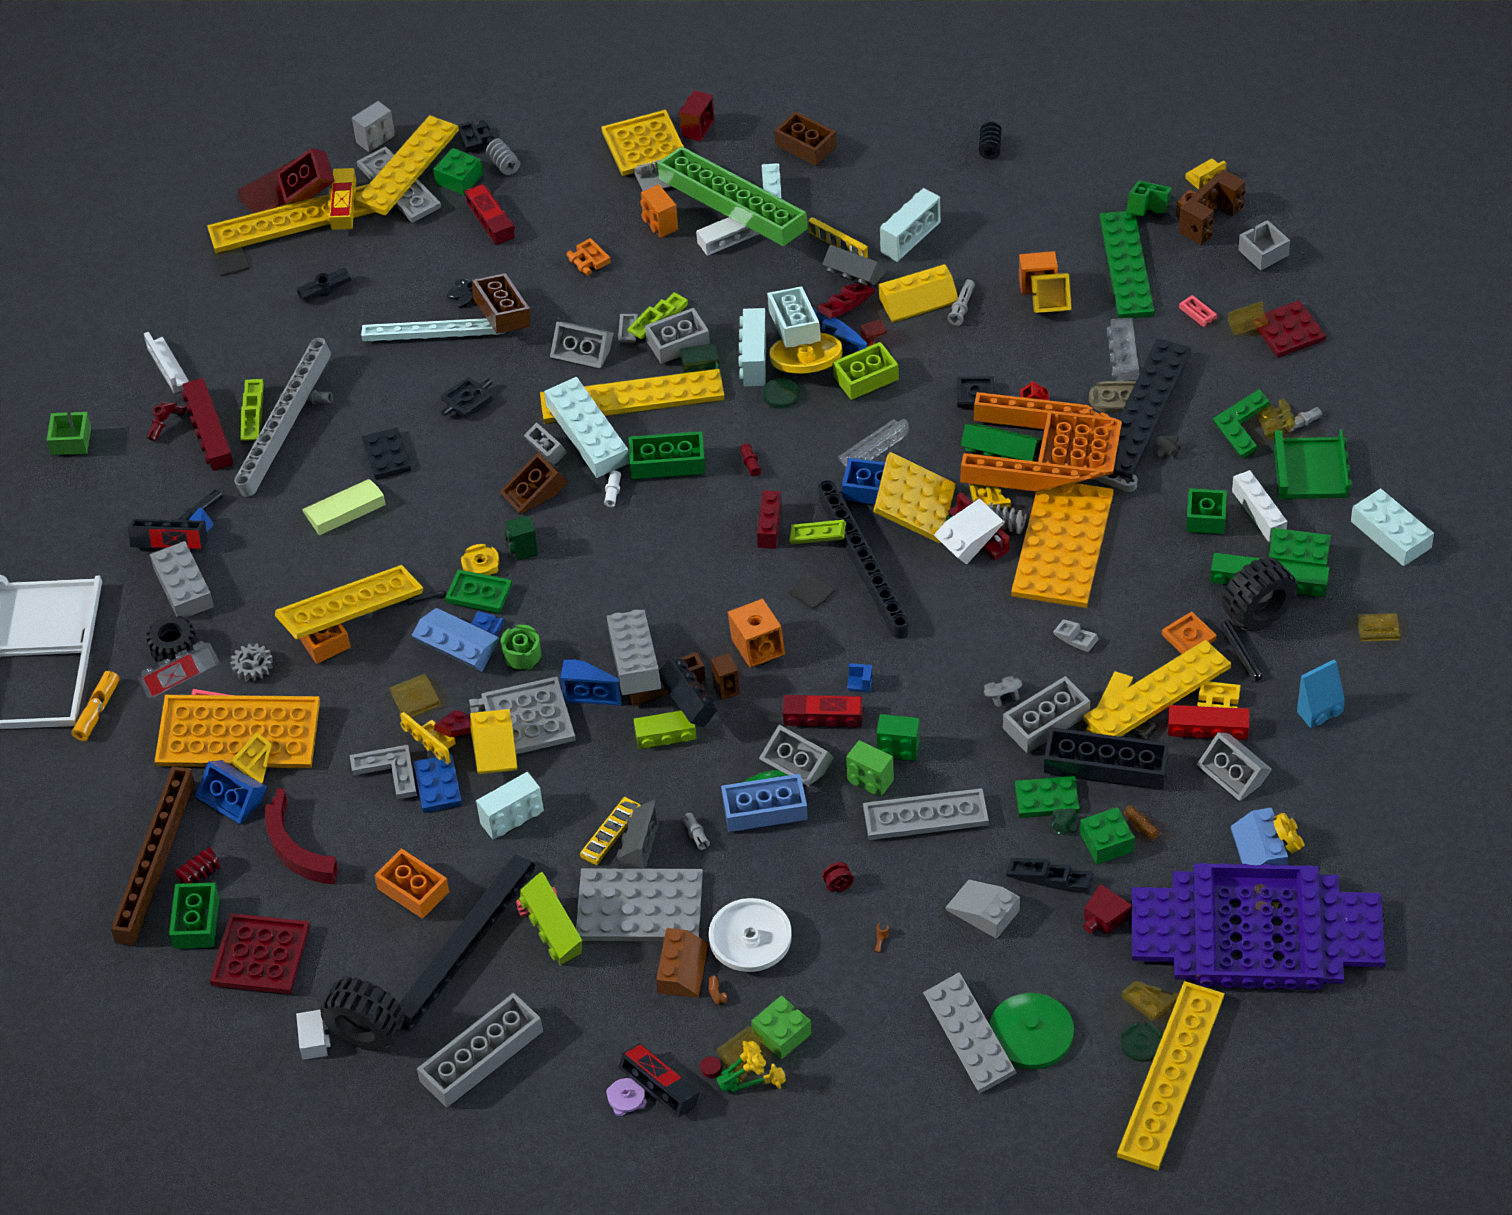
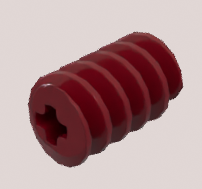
[175,847,220,884]

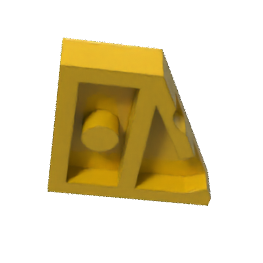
[969,484,1011,508]
[231,732,272,784]

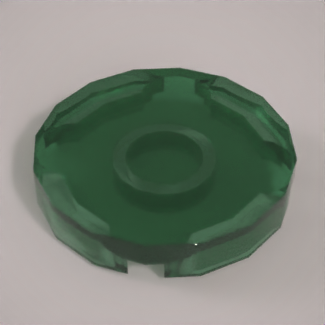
[763,378,799,409]
[1120,1022,1162,1062]

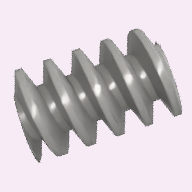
[486,138,520,175]
[988,502,1027,534]

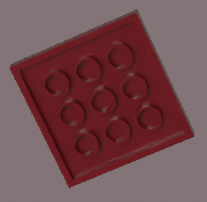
[210,913,310,994]

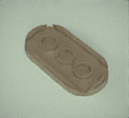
[1089,381,1136,413]

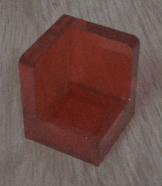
[860,319,887,347]

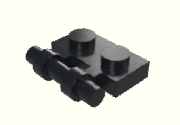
[458,120,494,152]

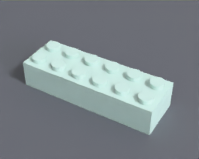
[544,377,629,478]

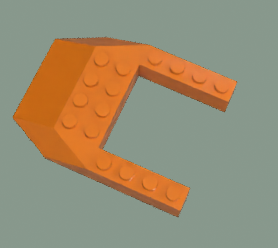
[960,392,1122,491]

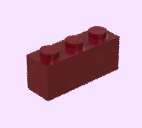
[757,490,782,549]

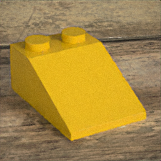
[470,709,517,774]

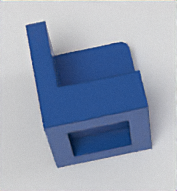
[847,663,873,692]

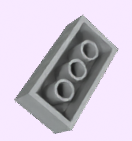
[150,541,214,619]
[1003,676,1090,754]

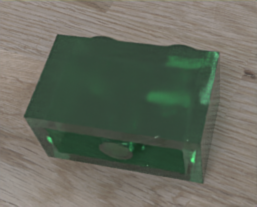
[680,343,720,373]

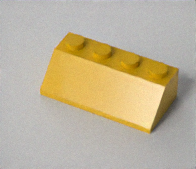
[879,264,958,323]

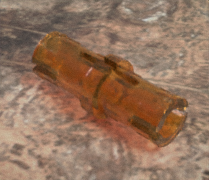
[1123,805,1160,840]

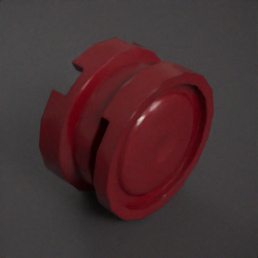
[822,862,854,893]

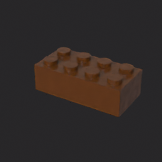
[472,273,530,334]

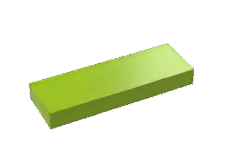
[789,520,846,544]

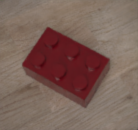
[276,148,335,204]

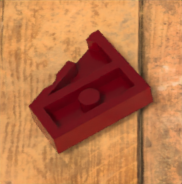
[434,710,471,737]

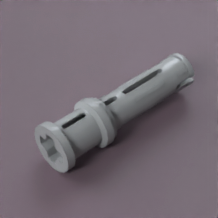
[947,280,975,326]

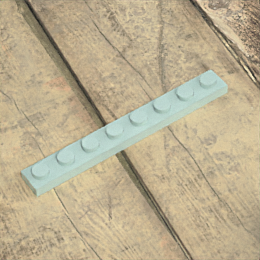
[361,318,505,342]

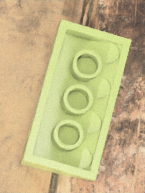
[302,479,386,535]

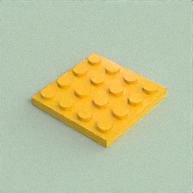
[601,110,684,176]
[873,452,956,543]

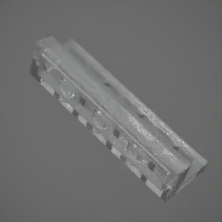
[839,418,909,466]

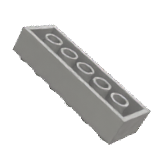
[607,610,661,695]
[417,993,543,1108]

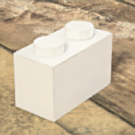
[296,1010,331,1060]

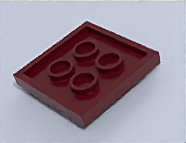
[1251,300,1326,358]

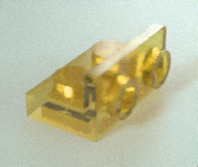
[1228,301,1268,335]

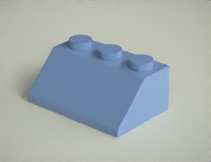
[1231,808,1288,866]

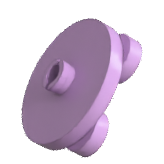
[606,1078,646,1116]

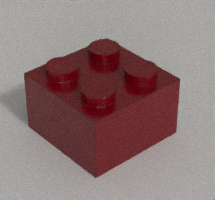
[679,90,715,142]

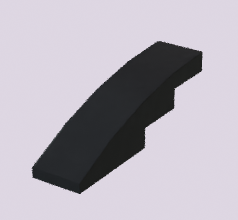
[1006,858,1094,892]

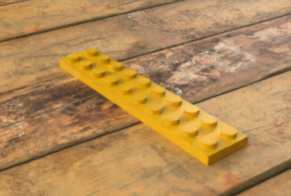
[207,184,375,253]
[540,369,725,424]
[1117,981,1224,1170]

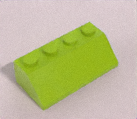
[519,872,582,965]

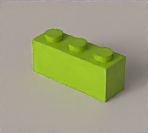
[634,711,697,749]

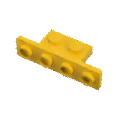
[400,712,456,764]

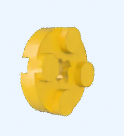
[461,544,499,575]
[1273,813,1305,853]

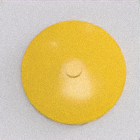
[770,333,842,373]

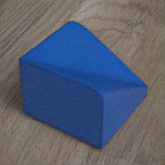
[189,507,213,532]

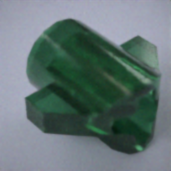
[1051,808,1077,835]

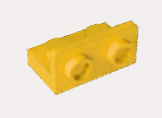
[1185,158,1226,189]

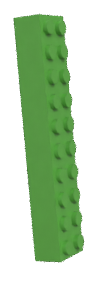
[657,146,808,246]

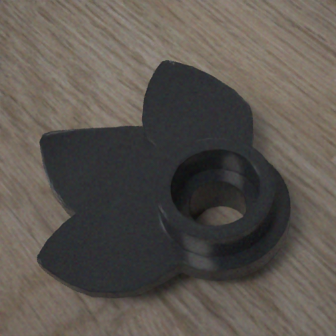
[447,278,473,308]

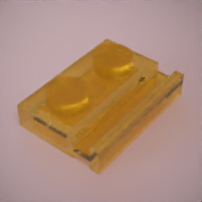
[1357,613,1400,641]

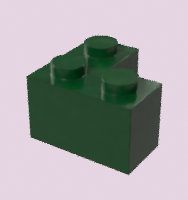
[503,516,538,561]

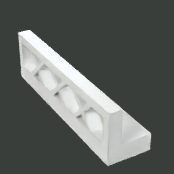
[144,332,189,394]

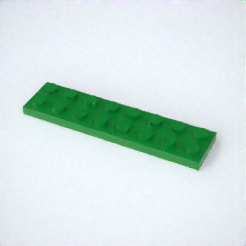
[1099,211,1154,319]

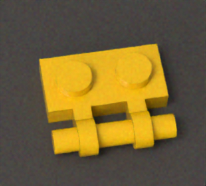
[1197,682,1240,708]

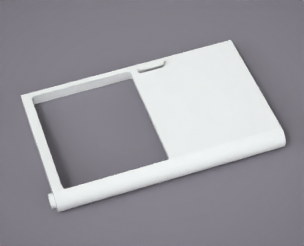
[0,575,102,729]

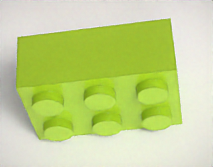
[833,342,899,400]

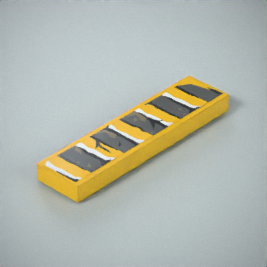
[808,217,868,258]
[580,797,641,865]

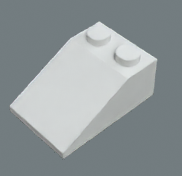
[934,499,1005,564]

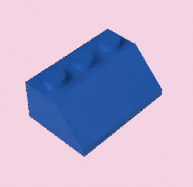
[195,760,267,824]

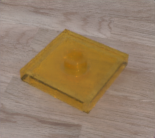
[389,674,440,717]

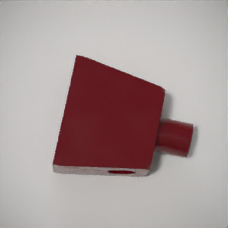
[1083,884,1132,934]

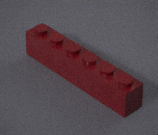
[181,378,234,471]

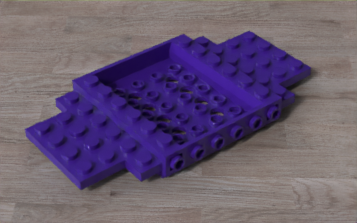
[1131,863,1385,990]

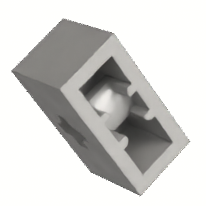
[524,422,567,466]

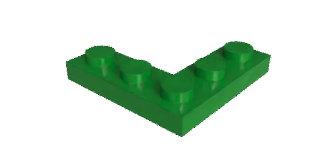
[1212,389,1270,459]

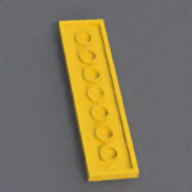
[356,115,459,215]
[275,565,423,640]
[1083,640,1231,737]

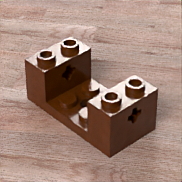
[1179,169,1246,245]

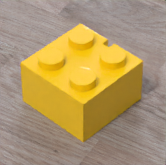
[1031,273,1071,313]

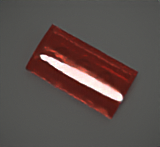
[238,159,295,213]

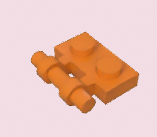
[566,238,611,276]

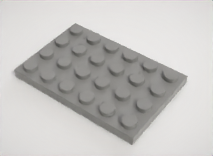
[576,868,703,941]

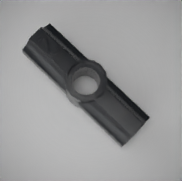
[296,267,351,302]

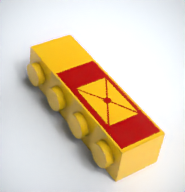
[327,168,356,230]

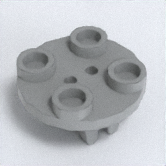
[984,676,1022,707]

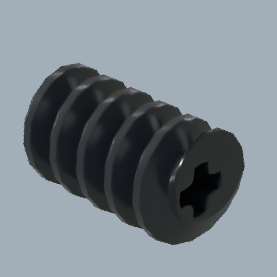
[979,121,1002,160]

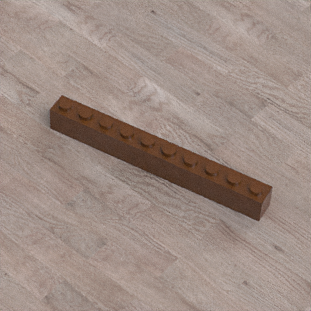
[111,766,195,946]

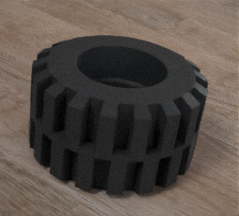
[146,615,198,667]

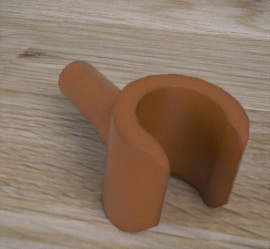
[875,923,889,953]

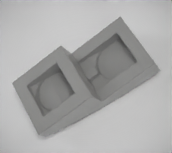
[1053,619,1099,652]

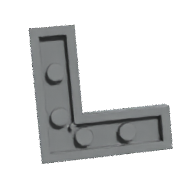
[350,745,417,799]

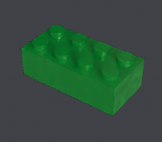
[629,431,706,479]

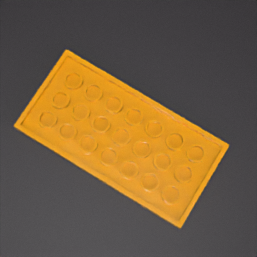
[1011,483,1114,608]
[155,695,320,768]

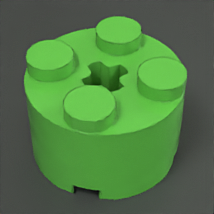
[501,625,542,670]

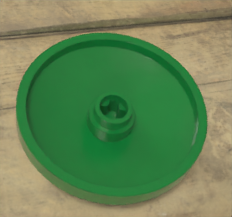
[989,993,1074,1069]

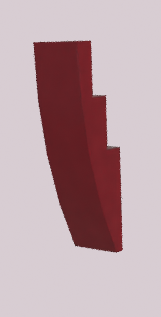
[817,283,876,319]

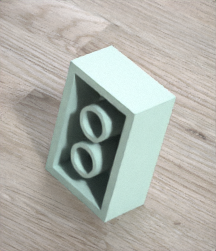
[476,772,544,839]

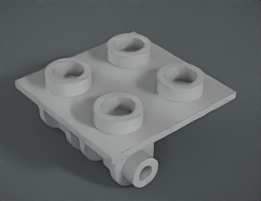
[634,158,672,191]

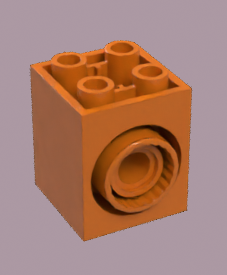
[727,599,785,668]

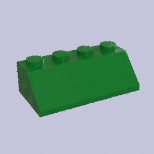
[961,423,1043,462]

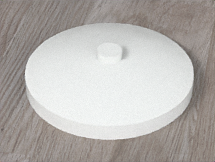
[709,898,792,972]

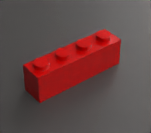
[1168,705,1249,740]

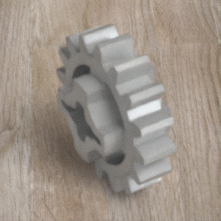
[230,643,273,681]

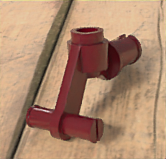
[146,401,186,442]

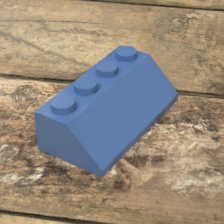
[411,608,500,672]
[721,774,808,832]

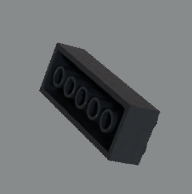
[1044,727,1169,789]

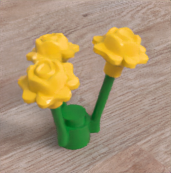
[717,1041,786,1093]

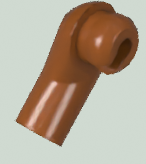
[709,976,727,1005]

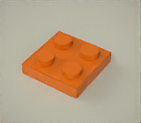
[1161,612,1217,654]

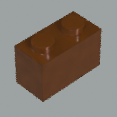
[711,653,740,700]

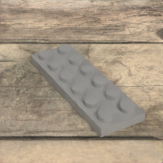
[357,146,441,223]
[863,788,989,840]
[923,972,1016,1094]

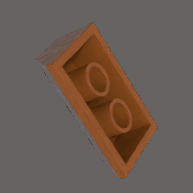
[656,928,709,998]

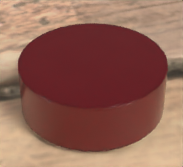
[700,1056,722,1078]

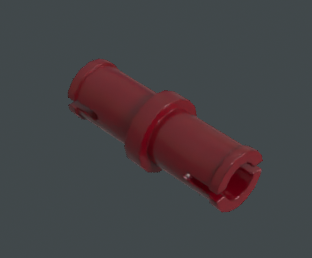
[740,443,761,477]

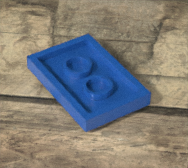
[413,754,462,813]

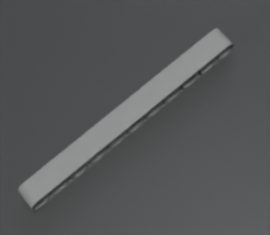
[234,338,331,497]

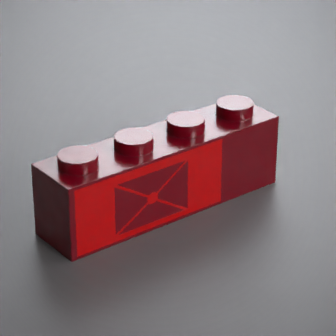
[465,184,515,245]
[783,695,863,727]

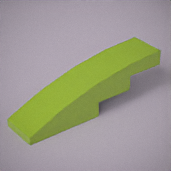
[627,292,688,339]
[241,379,264,441]

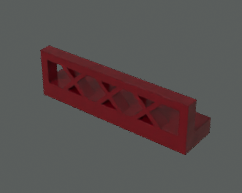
[948,492,1009,561]

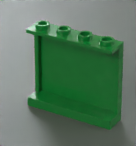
[1273,429,1352,499]

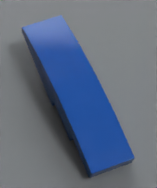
[813,307,867,353]

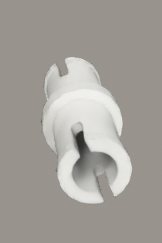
[604,470,621,507]

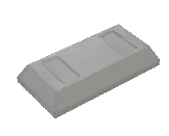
[618,314,638,343]

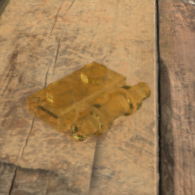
[1257,398,1295,440]

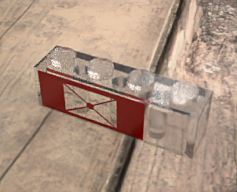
[137,641,220,698]

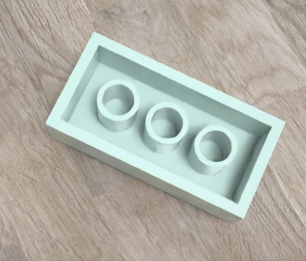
[880,188,940,262]
[767,286,821,347]
[739,308,766,386]
[1351,488,1434,566]

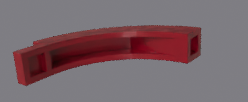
[265,789,338,885]

